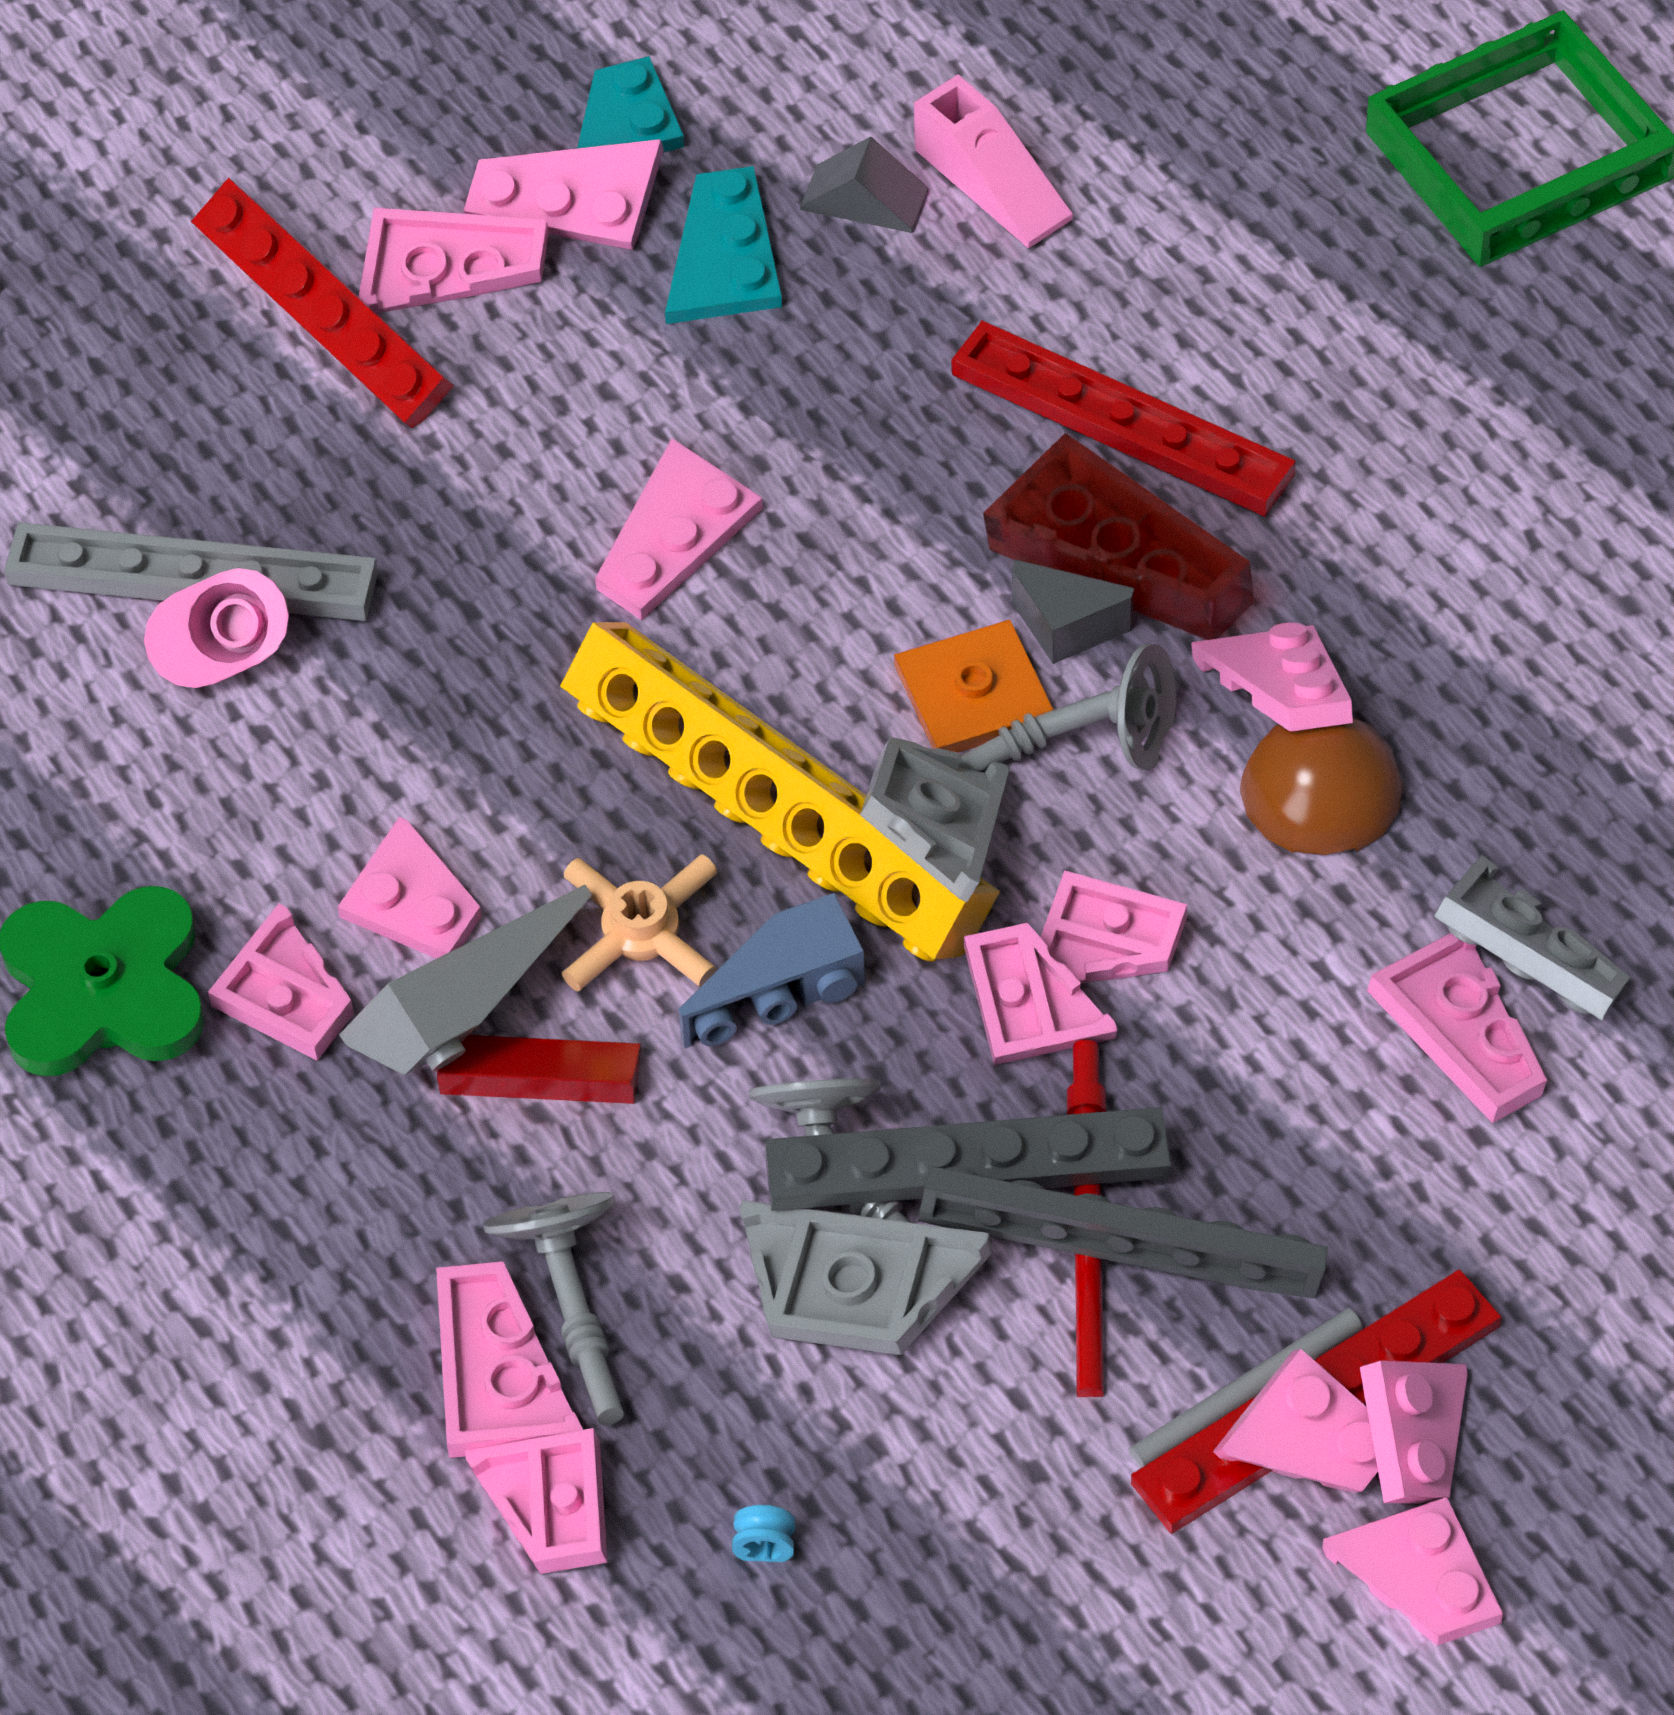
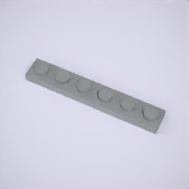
[4,522,378,621]

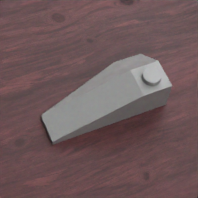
[339,885,592,1075]

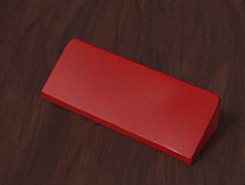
[437,1035,641,1104]

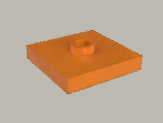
[894,619,1053,753]

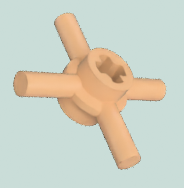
[562,854,717,992]

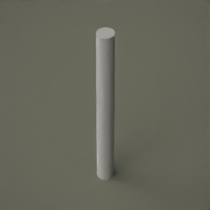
[1128,1308,1363,1468]

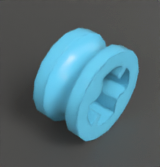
[732,1505,796,1562]

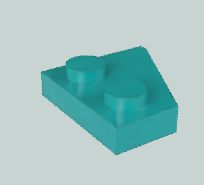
[577,56,684,153]

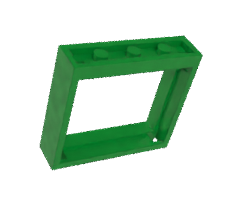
[1366,10,1674,267]

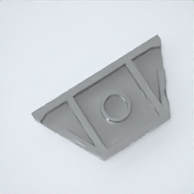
[860,737,1010,902]
[739,1200,993,1355]

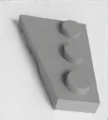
[1434,855,1630,1020]

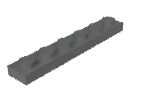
[765,1107,1171,1211]
[918,1166,1328,1299]

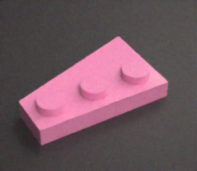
[463,139,663,250]
[595,438,763,620]
[1191,622,1353,732]
[1367,933,1547,1124]

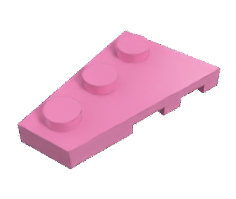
[359,208,549,313]
[436,1261,583,1458]

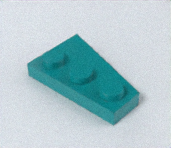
[665,166,782,324]

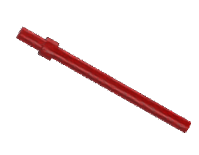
[1067,1040,1106,1397]

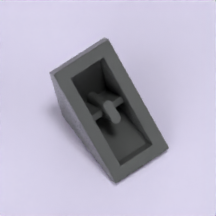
[800,137,928,233]
[1012,560,1134,664]

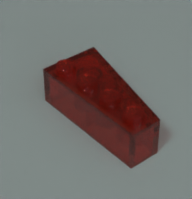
[983,433,1255,640]

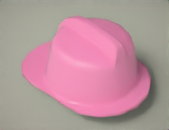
[144,568,289,688]

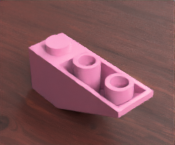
[914,74,1073,249]

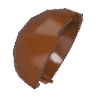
[1240,717,1404,855]

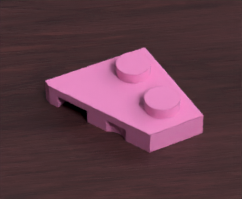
[208,903,354,1061]
[1213,1349,1378,1493]
[1322,1497,1503,1645]

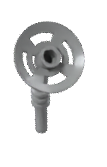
[958,643,1176,772]
[748,1078,912,1223]
[483,1192,624,1425]

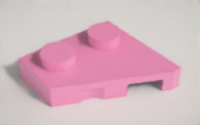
[338,817,482,959]
[1041,870,1188,983]
[963,923,1117,1065]
[1360,1361,1467,1504]
[465,1428,608,1574]

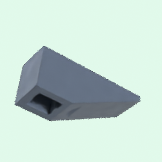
[678,893,865,1048]

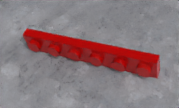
[191,177,454,428]
[951,320,1296,517]
[1131,1269,1501,1534]

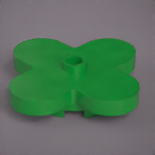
[0,886,204,1076]

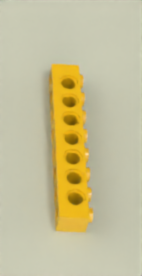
[560,622,1000,962]

